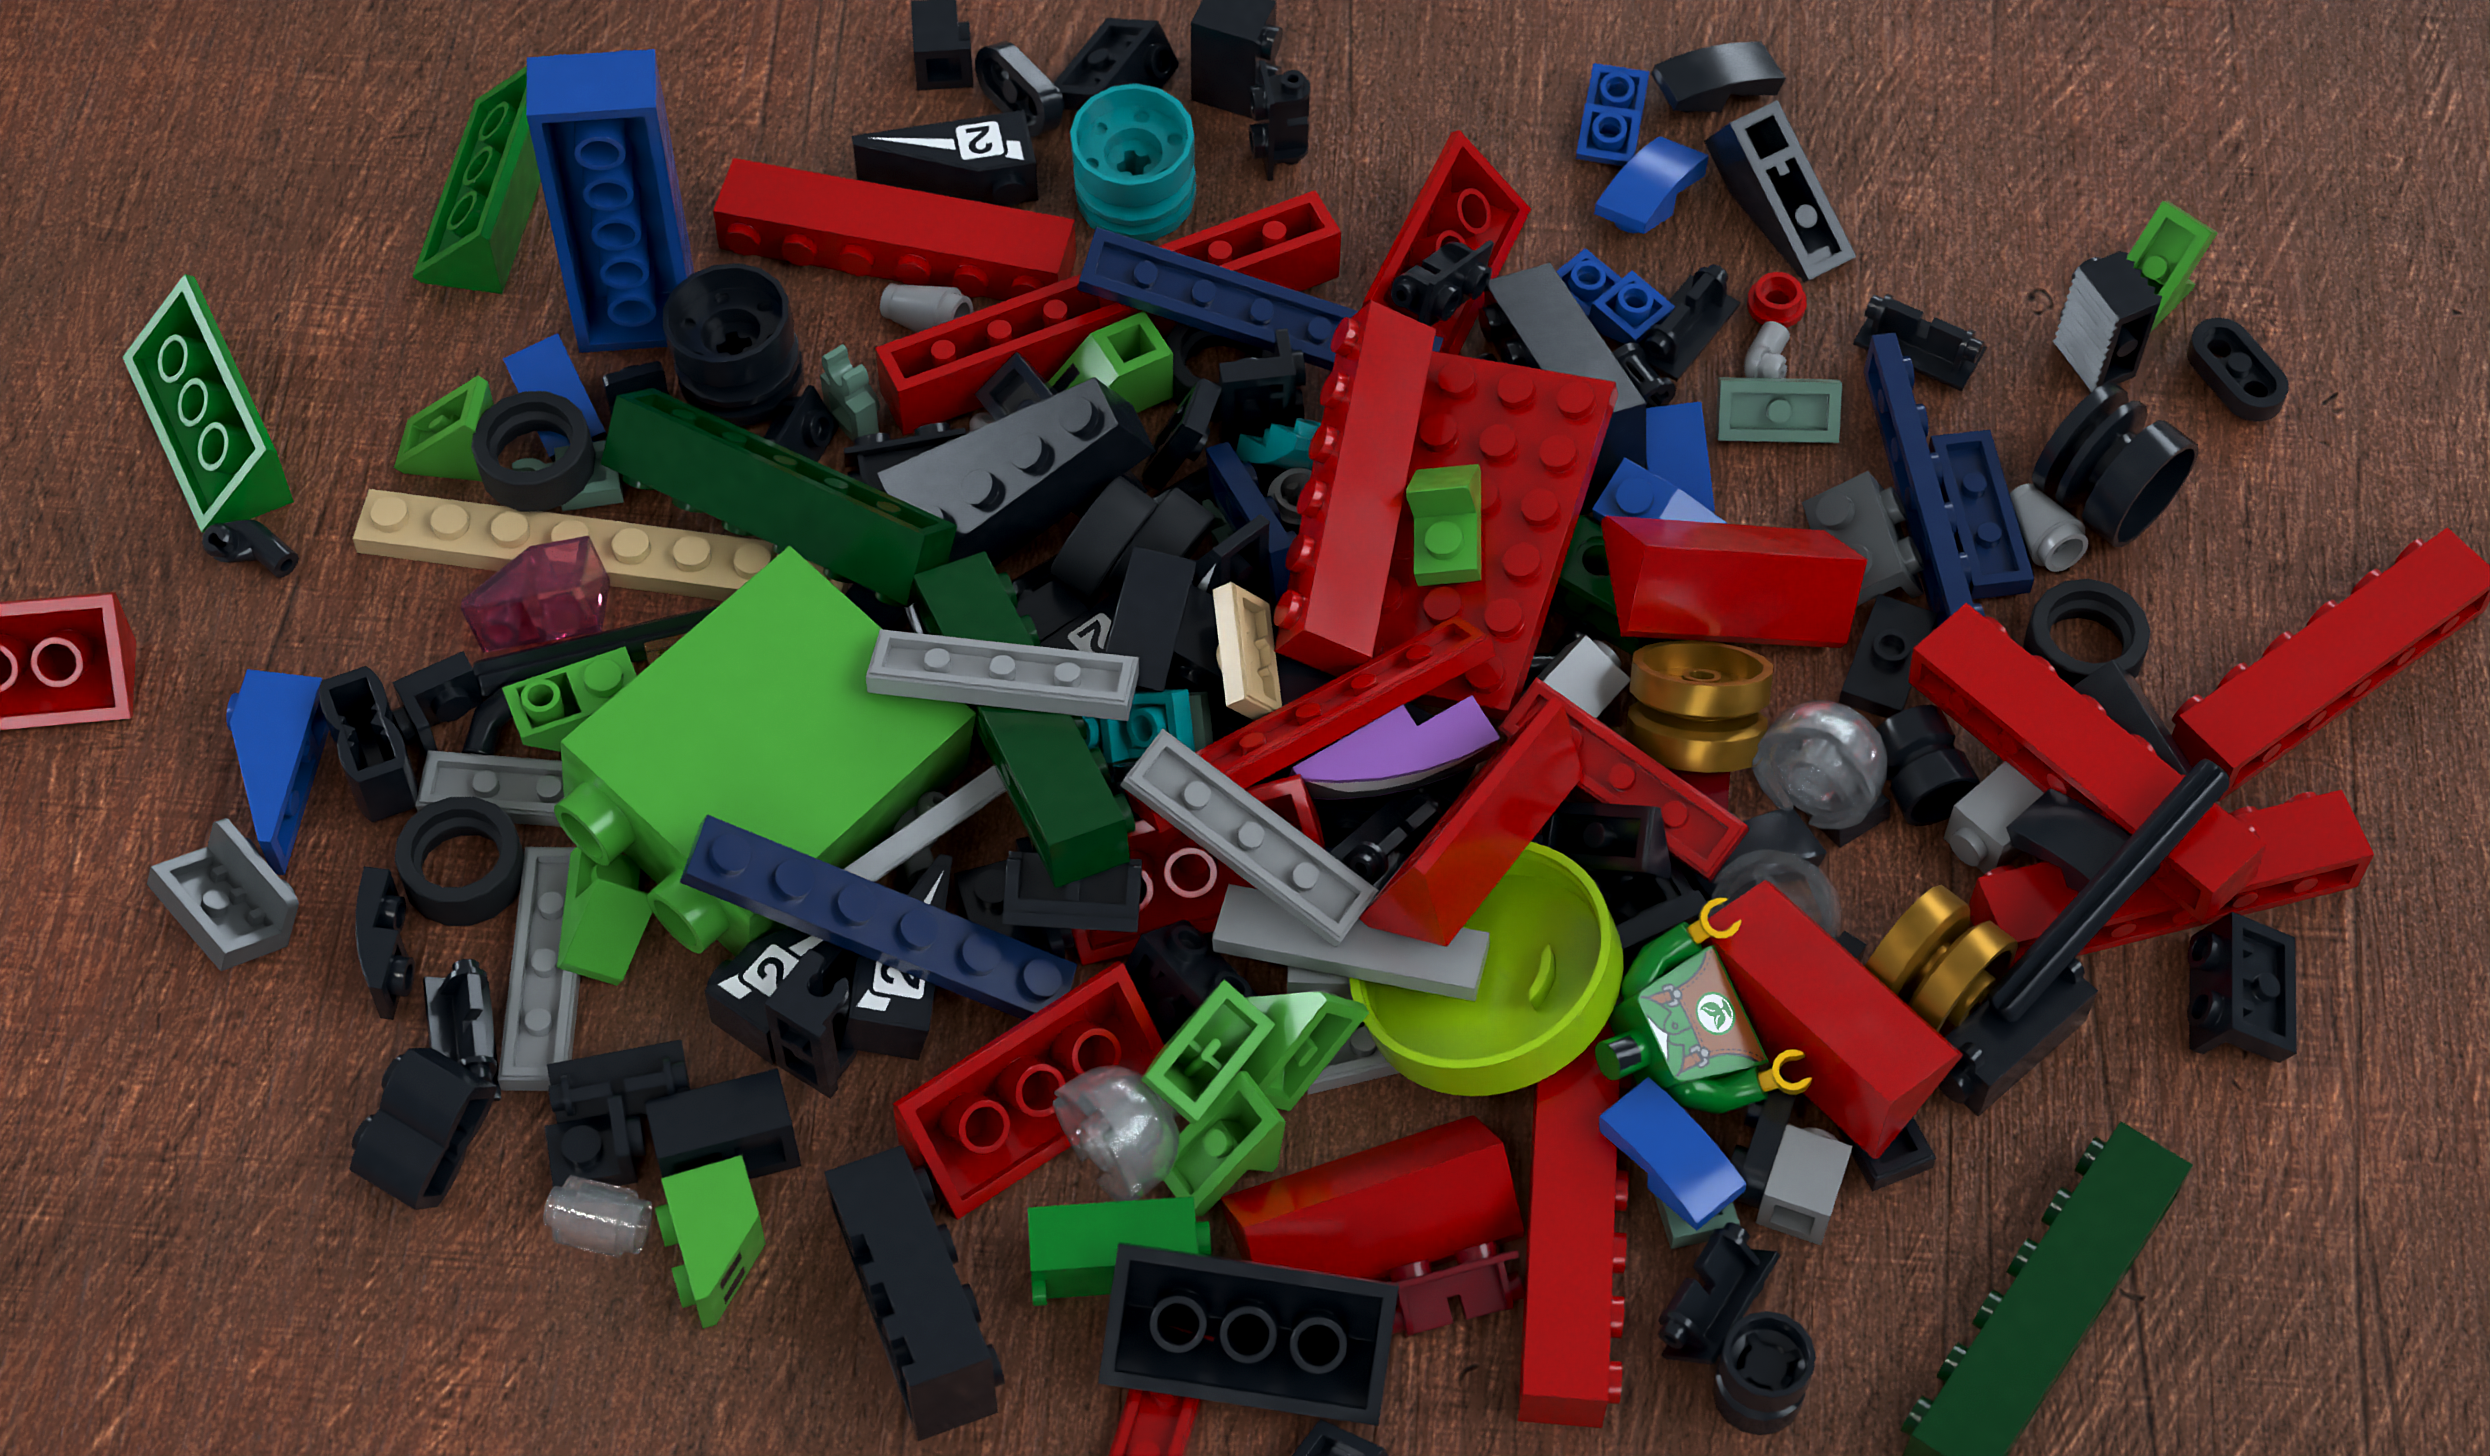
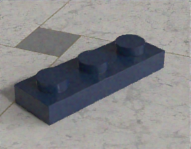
[1928,430,2034,599]
[1205,442,1297,602]

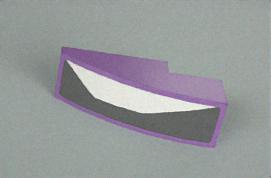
[1289,695,1500,800]

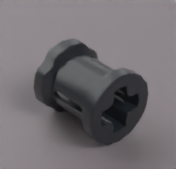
[1612,342,1676,408]

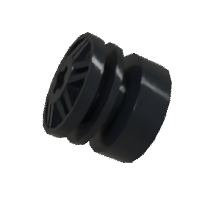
[663,263,804,426]
[2032,382,2199,547]

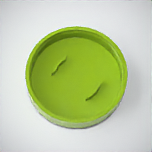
[1349,842,1624,1096]

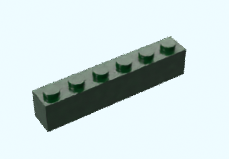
[601,388,958,608]
[913,551,1136,888]
[1900,1121,2193,1456]

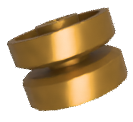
[1626,640,1773,773]
[1865,885,2019,1037]

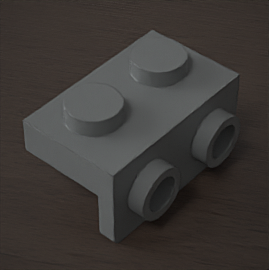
[1802,471,1925,606]
[147,818,299,971]

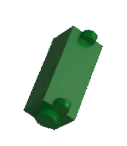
[1027,1196,1212,1306]

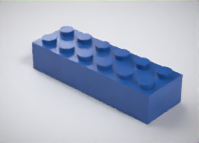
[526,49,695,353]

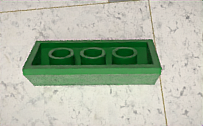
[412,66,541,294]
[122,274,294,533]

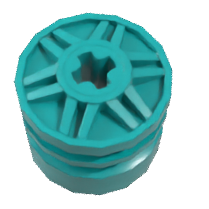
[1070,84,1196,242]

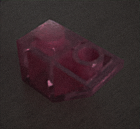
[460,536,610,653]

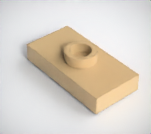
[1213,582,1282,721]

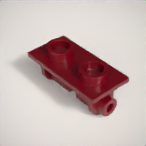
[1388,1241,1524,1338]

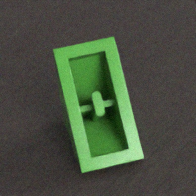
[394,376,494,481]
[1141,980,1276,1125]
[1241,991,1370,1111]

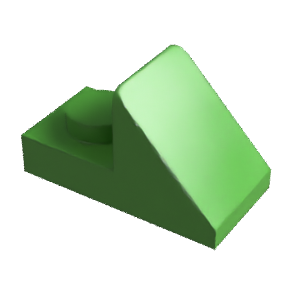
[2127,201,2218,333]
[1406,464,1481,586]
[557,847,653,986]
[1151,1071,1286,1216]

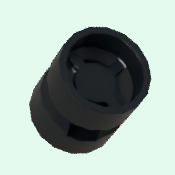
[1867,705,1980,826]
[1712,1311,1816,1435]

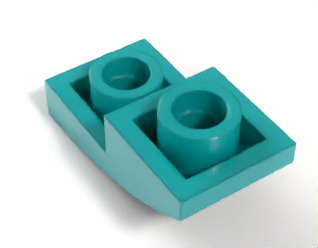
[1236,418,1321,471]
[1082,689,1195,763]

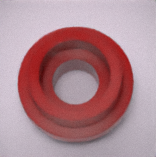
[1747,272,1807,328]

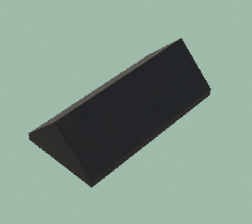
[1098,1242,1399,1426]

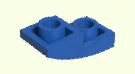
[1576,63,1650,166]
[1594,136,1709,234]
[1556,248,1675,344]
[503,333,607,462]
[1646,401,1715,514]
[1599,1077,1746,1231]

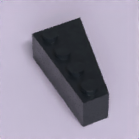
[1478,263,1646,515]
[878,377,1155,567]
[824,1145,1005,1442]

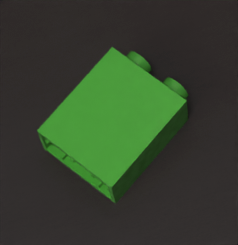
[554,545,976,957]

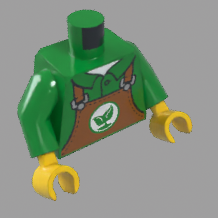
[1595,898,1812,1114]

